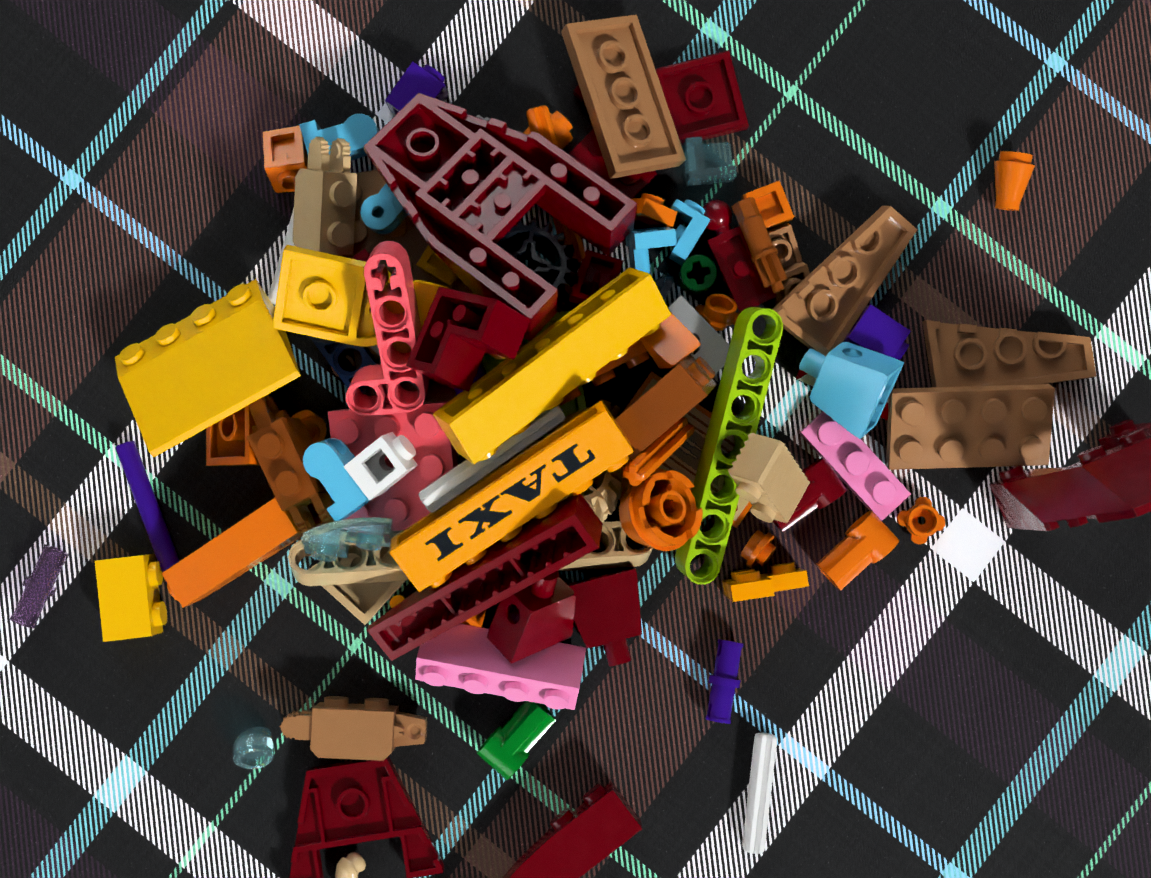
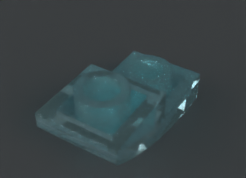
[302,517,394,562]

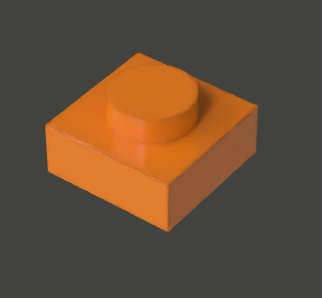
[741,180,794,230]
[631,193,677,227]

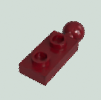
[703,200,777,314]

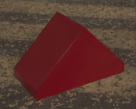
[568,250,624,310]

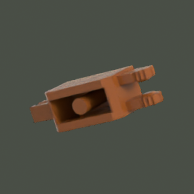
[247,396,336,538]

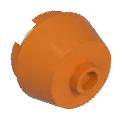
[619,469,703,551]

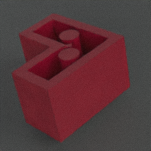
[406,286,531,392]

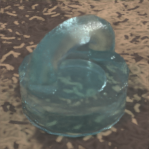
[233,726,274,769]

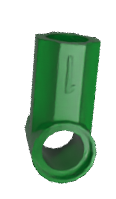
[477,701,556,781]

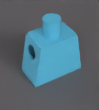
[799,342,904,439]

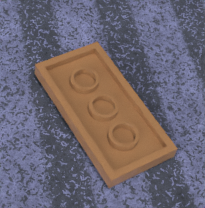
[561,14,686,179]
[886,384,1055,470]

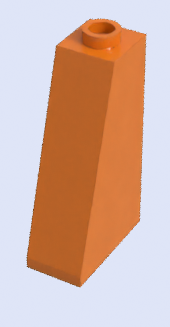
[161,498,324,608]

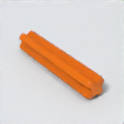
[623,417,694,486]

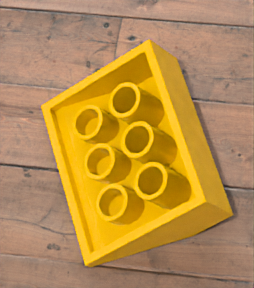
[115,279,301,458]

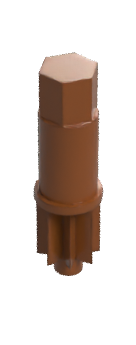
[731,197,787,293]

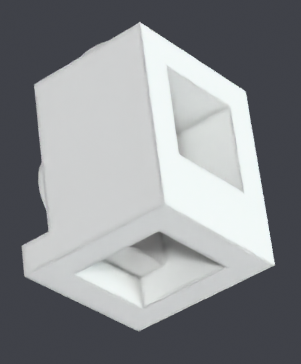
[343,432,418,501]

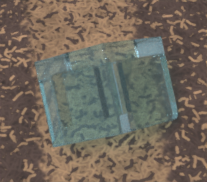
[683,137,737,186]

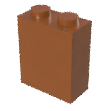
[615,354,717,460]

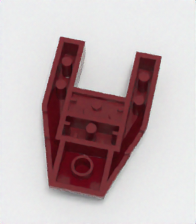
[364,93,637,342]
[989,419,1151,531]

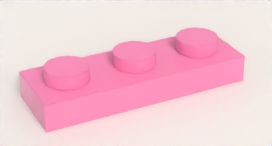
[799,411,911,521]

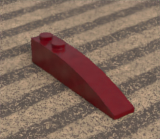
[367,494,603,661]
[502,781,642,878]

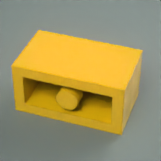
[95,553,167,642]

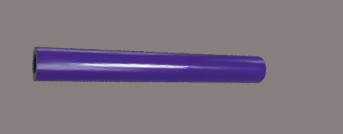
[115,441,180,595]

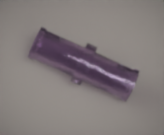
[9,544,69,629]

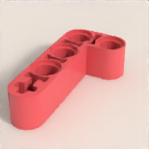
[346,241,430,416]

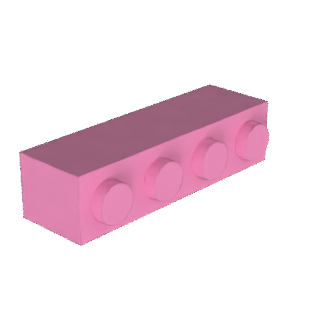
[415,624,586,710]

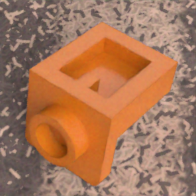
[263,125,308,193]

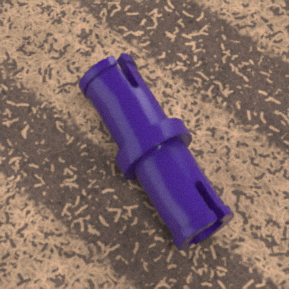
[705,639,743,724]

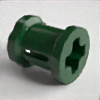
[678,255,717,296]

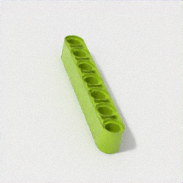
[675,307,783,585]

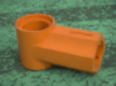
[815,510,899,591]

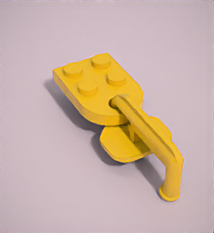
[272,245,505,360]

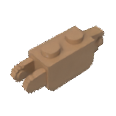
[279,696,427,761]

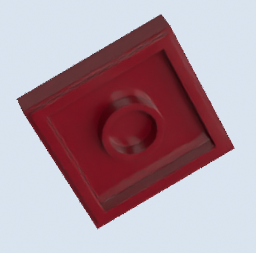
[655,50,749,146]

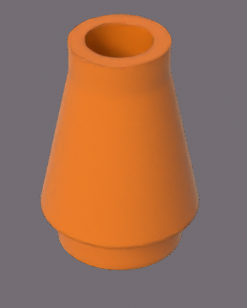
[994,151,1035,211]

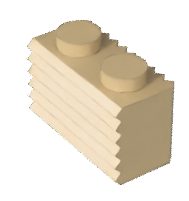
[728,433,810,523]

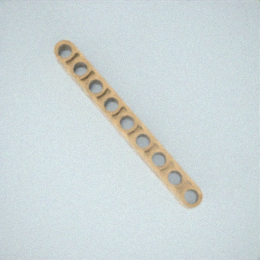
[288,521,653,586]

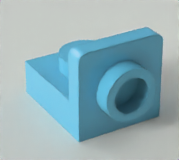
[669,199,711,266]

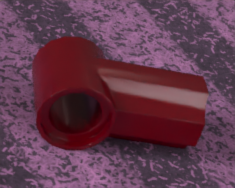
[773,457,847,532]

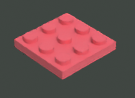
[328,401,458,534]

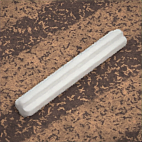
[418,405,565,513]

